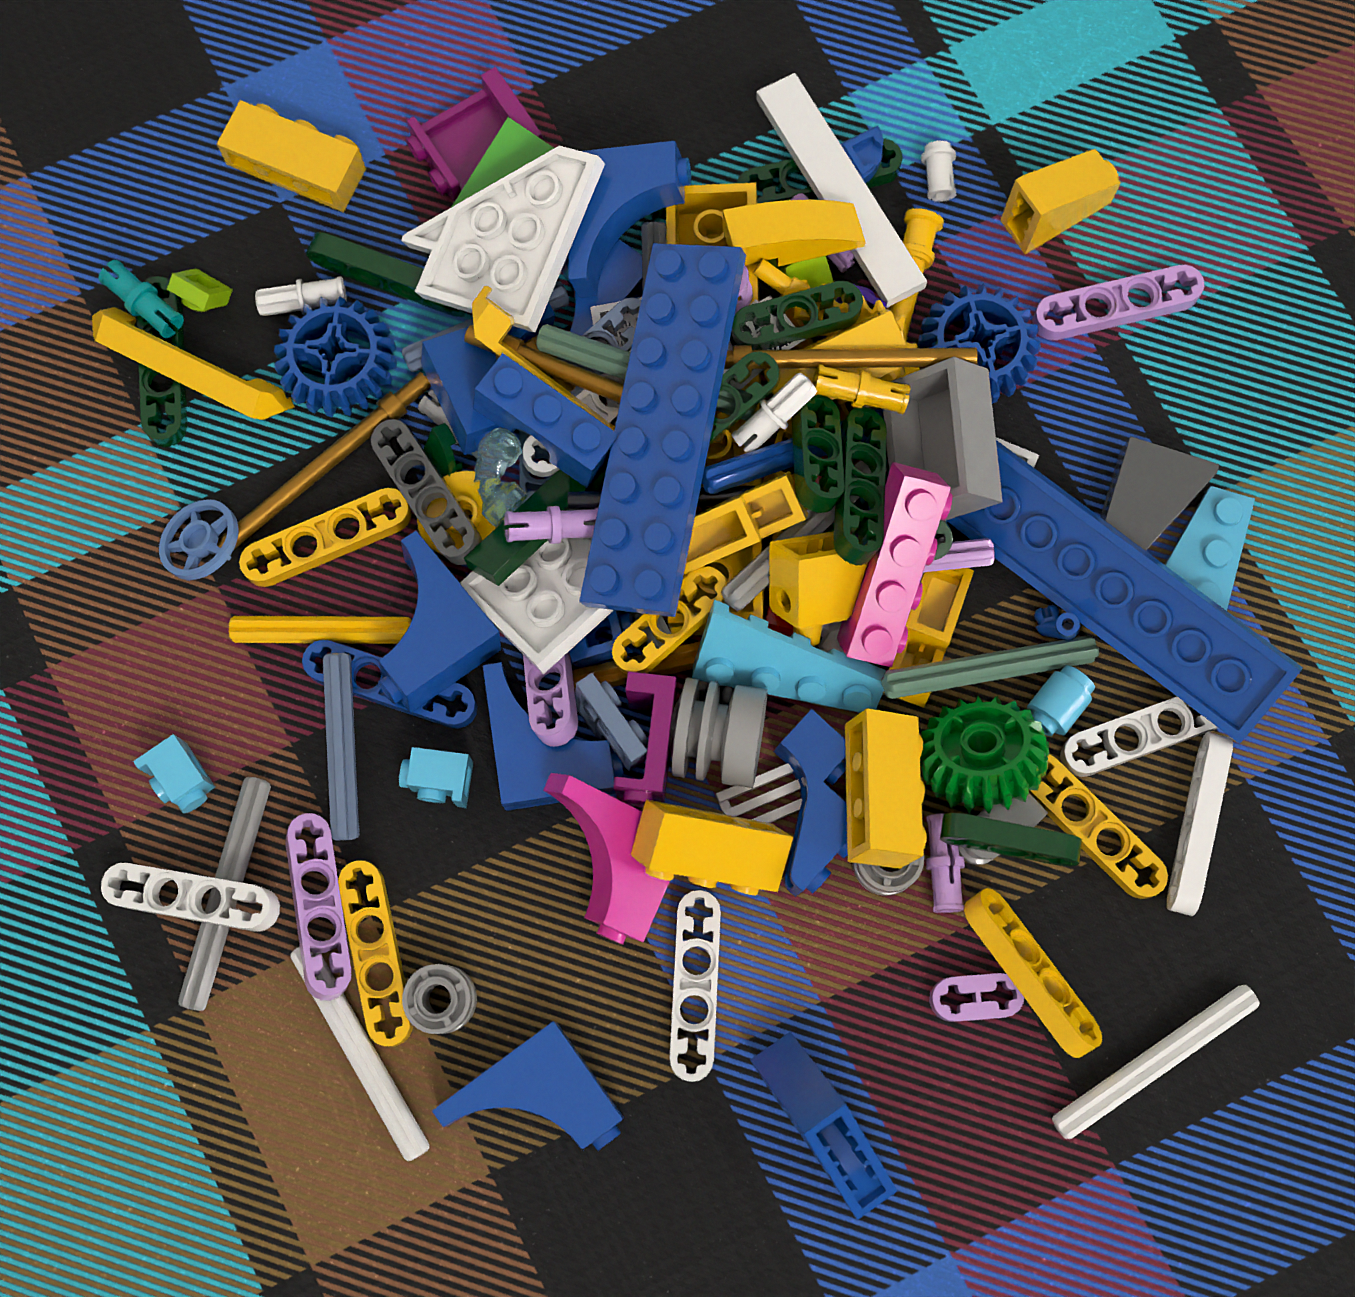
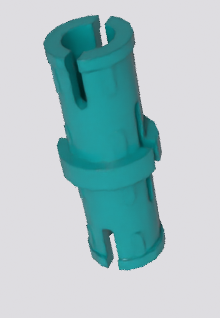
[98,260,184,338]

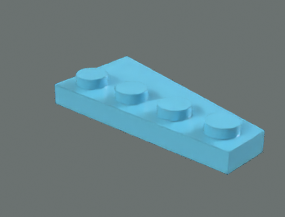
[1164,486,1255,611]
[692,599,886,713]

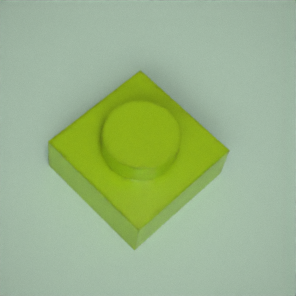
[167,268,233,312]

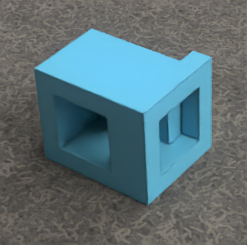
[133,734,215,813]
[399,747,474,808]

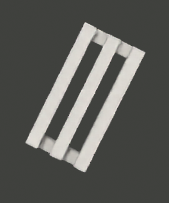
[715,763,806,823]

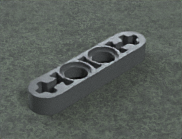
[371,419,482,565]

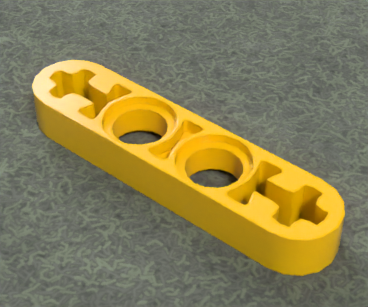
[239,488,412,587]
[1029,754,1168,899]
[338,861,413,1047]
[964,888,1102,1058]

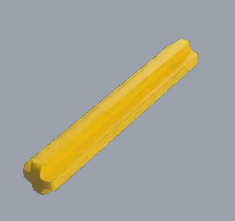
[229,616,412,644]

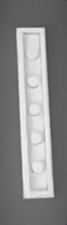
[756,73,927,308]

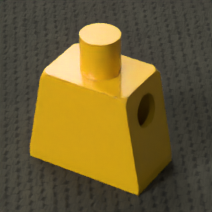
[769,531,868,646]

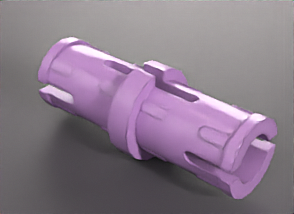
[504,506,598,544]
[926,814,965,913]

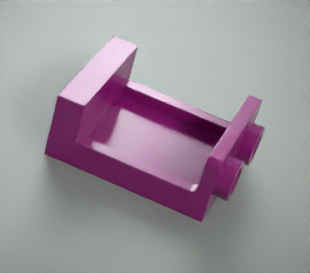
[405,67,543,202]
[613,671,678,811]

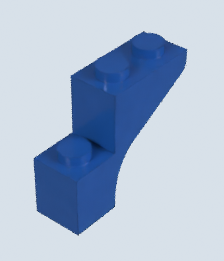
[773,709,848,897]

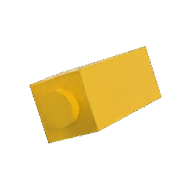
[1000,149,1121,254]

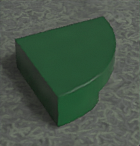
[424,423,462,477]

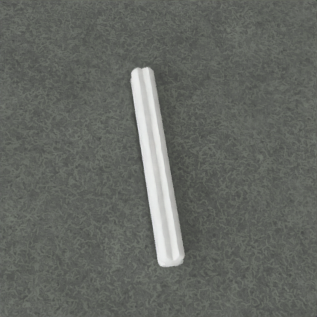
[291,947,429,1161]
[1052,985,1260,1139]

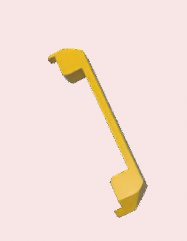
[472,286,615,431]
[92,307,294,420]

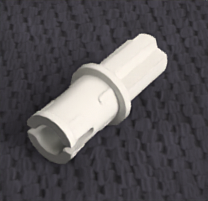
[255,276,347,316]
[731,373,817,453]

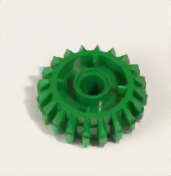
[920,695,1049,814]

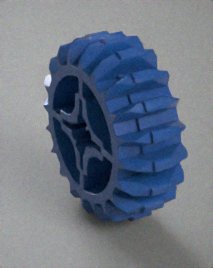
[917,283,1041,404]
[274,296,397,418]

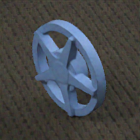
[159,500,239,581]

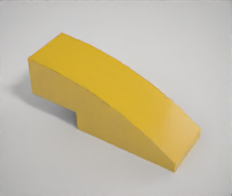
[723,199,866,267]
[684,471,809,574]
[883,568,974,708]

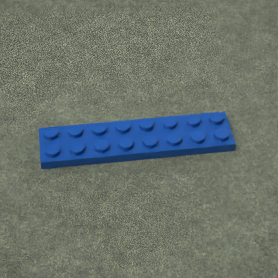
[579,243,746,617]
[946,440,1303,744]

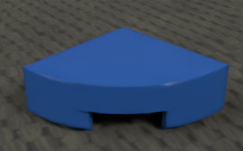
[840,125,883,183]

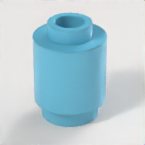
[1027,665,1095,736]

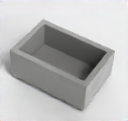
[883,357,1003,520]

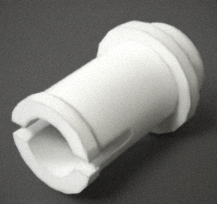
[921,141,956,202]

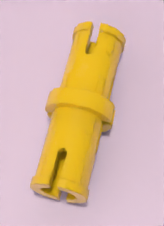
[813,364,911,415]

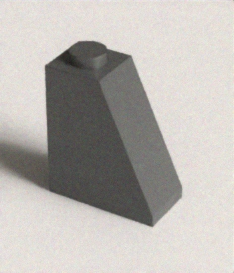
[1100,436,1220,551]

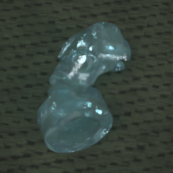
[474,428,528,527]

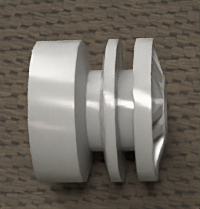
[669,677,768,788]

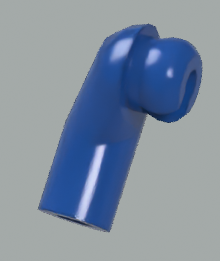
[1034,605,1080,640]

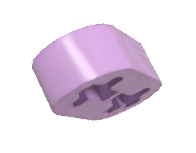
[929,973,1024,1022]

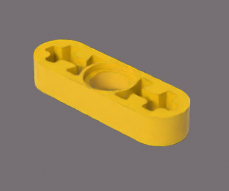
[612,566,727,675]

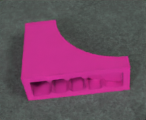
[543,773,670,945]

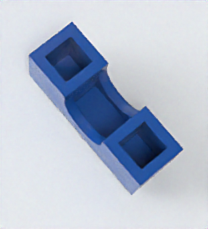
[473,353,618,488]

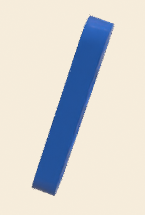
[302,640,478,729]

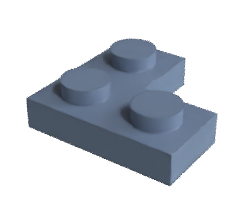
[575,673,648,772]

